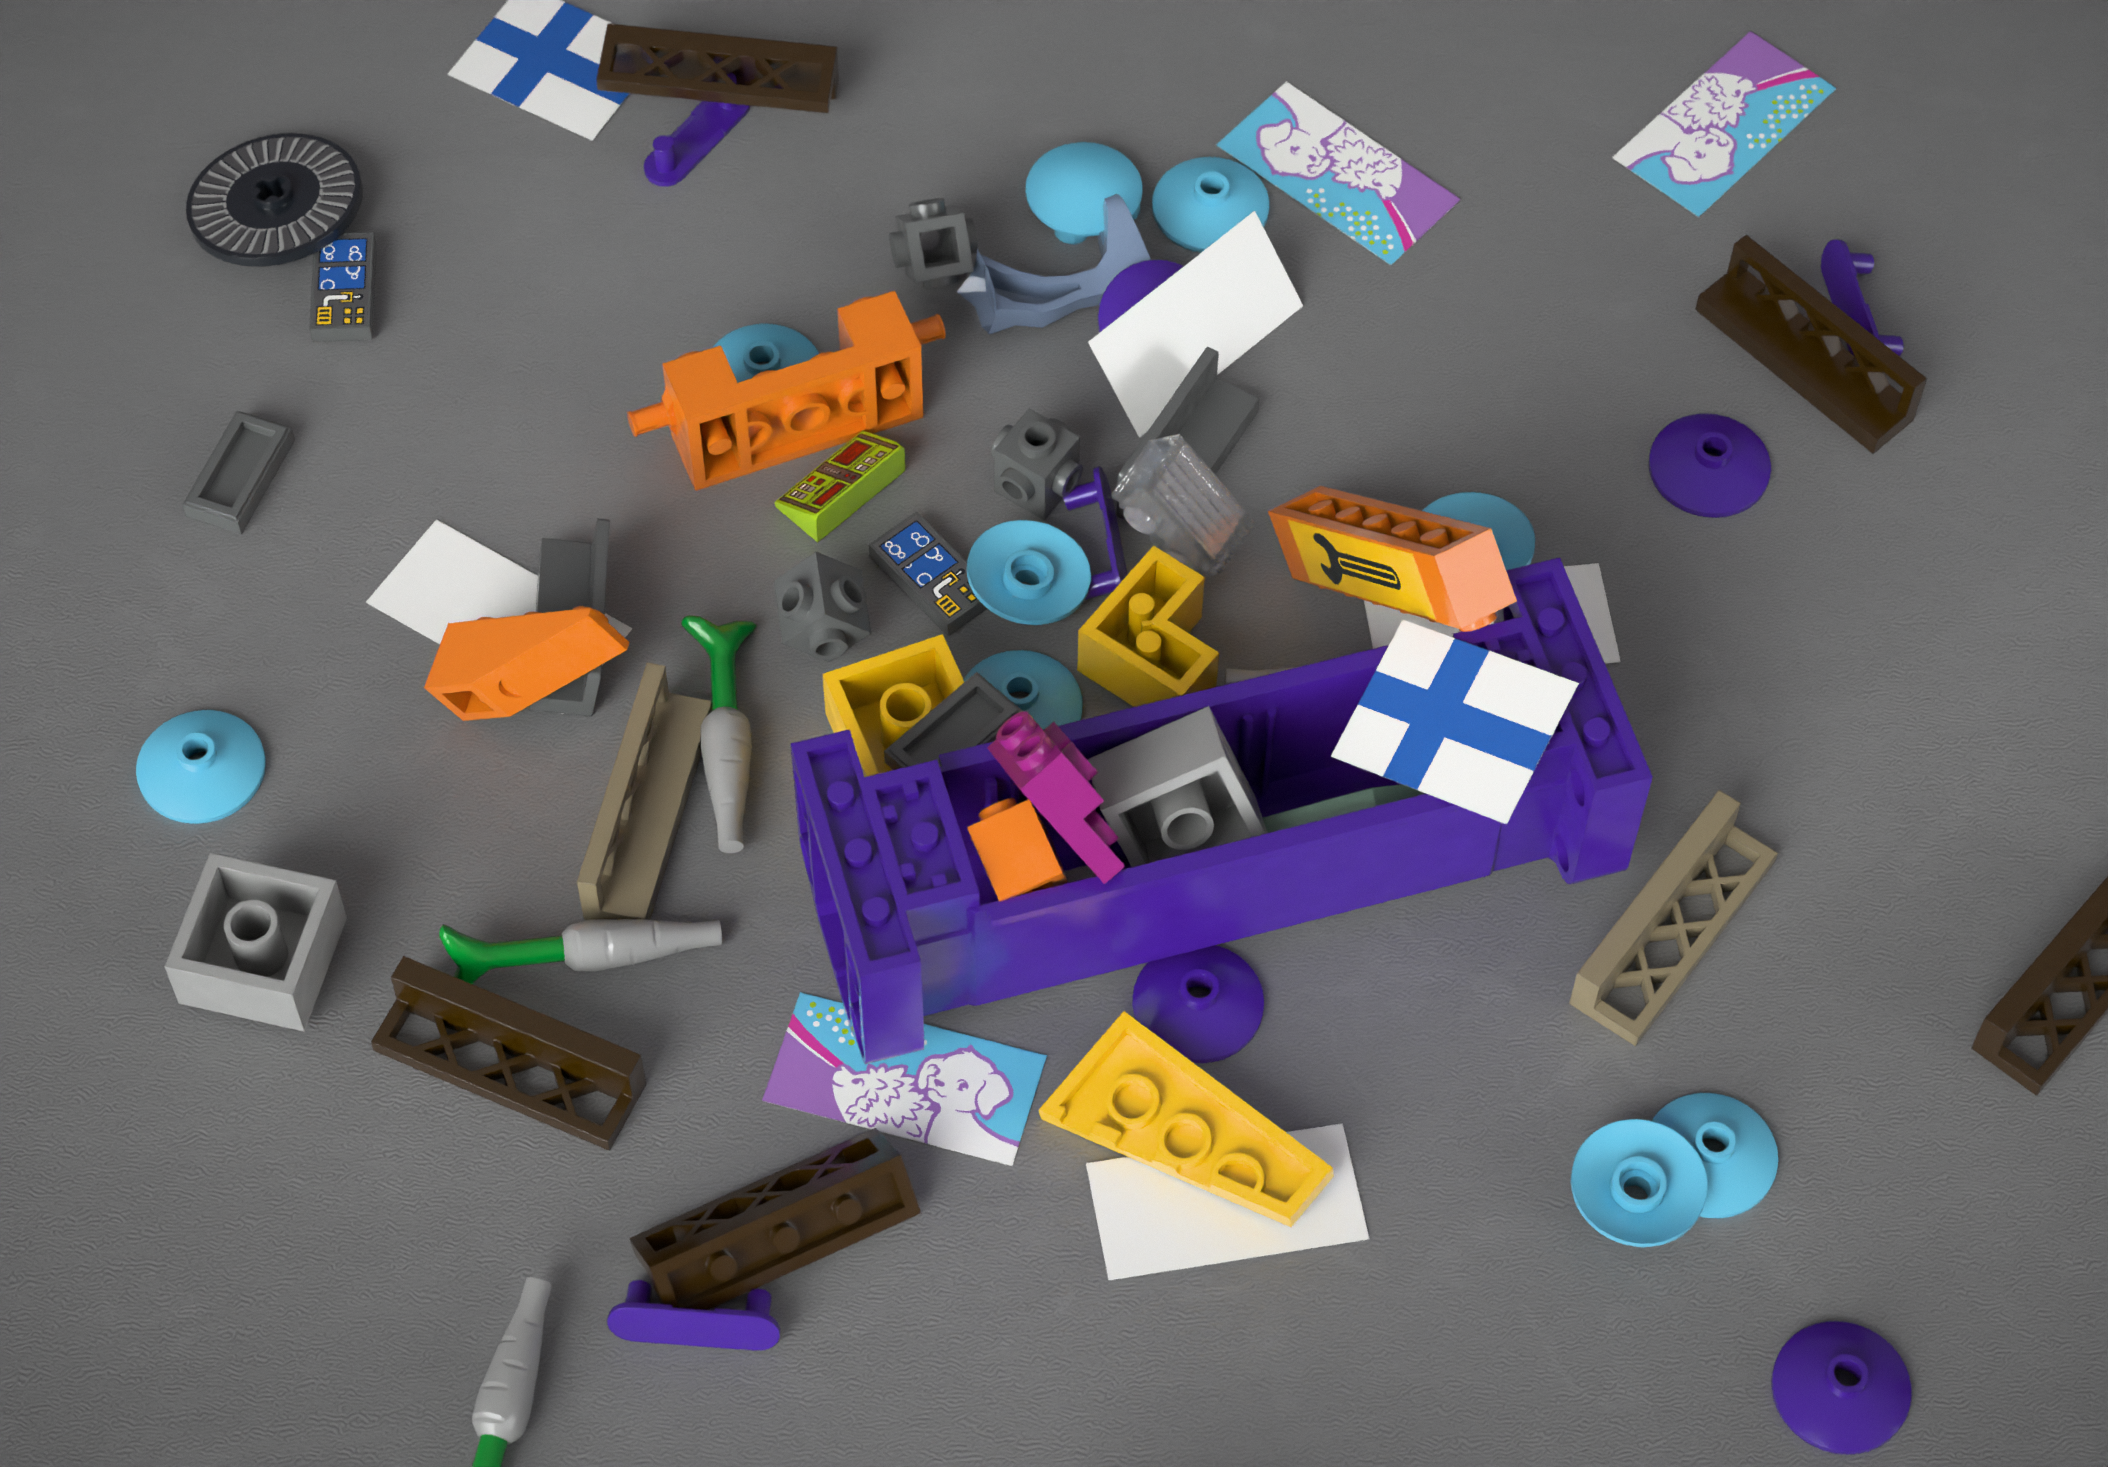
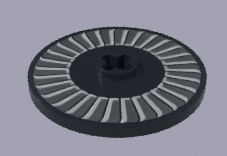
[186,133,363,267]

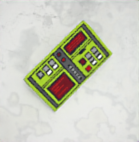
[775,430,906,543]

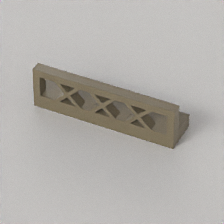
[577,662,712,920]
[1569,790,1778,1046]

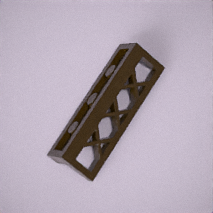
[596,23,839,113]
[1695,234,1927,454]
[1971,877,2108,1096]
[371,956,646,1151]
[629,1128,921,1310]

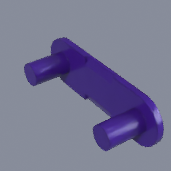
[644,72,750,187]
[1821,239,1904,356]
[1063,466,1128,600]
[607,1280,781,1351]

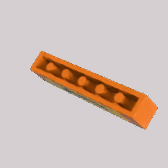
[1268,486,1517,632]

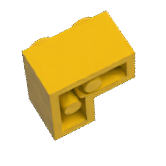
[1077,545,1219,707]

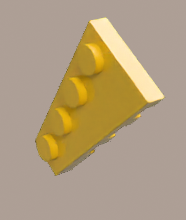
[1038,1011,1334,1227]

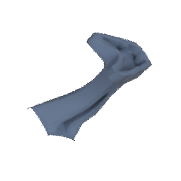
[957,194,1151,335]

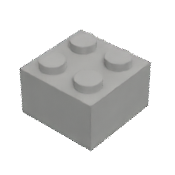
[1087,706,1268,867]
[164,853,347,1032]

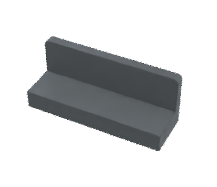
[1116,347,1259,542]
[529,518,610,716]

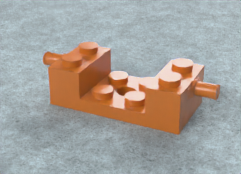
[627,291,946,491]

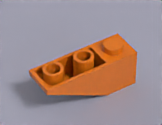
[424,606,630,721]
[967,798,1069,902]

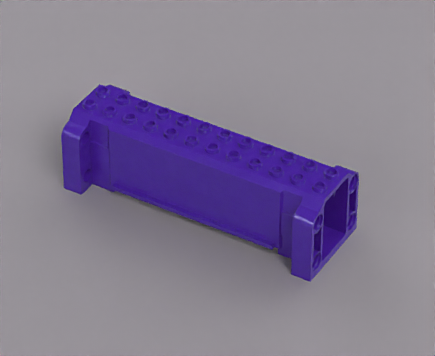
[790,557,1653,1064]

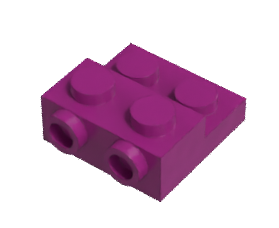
[987,711,1125,884]

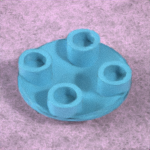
[1026,142,1143,244]

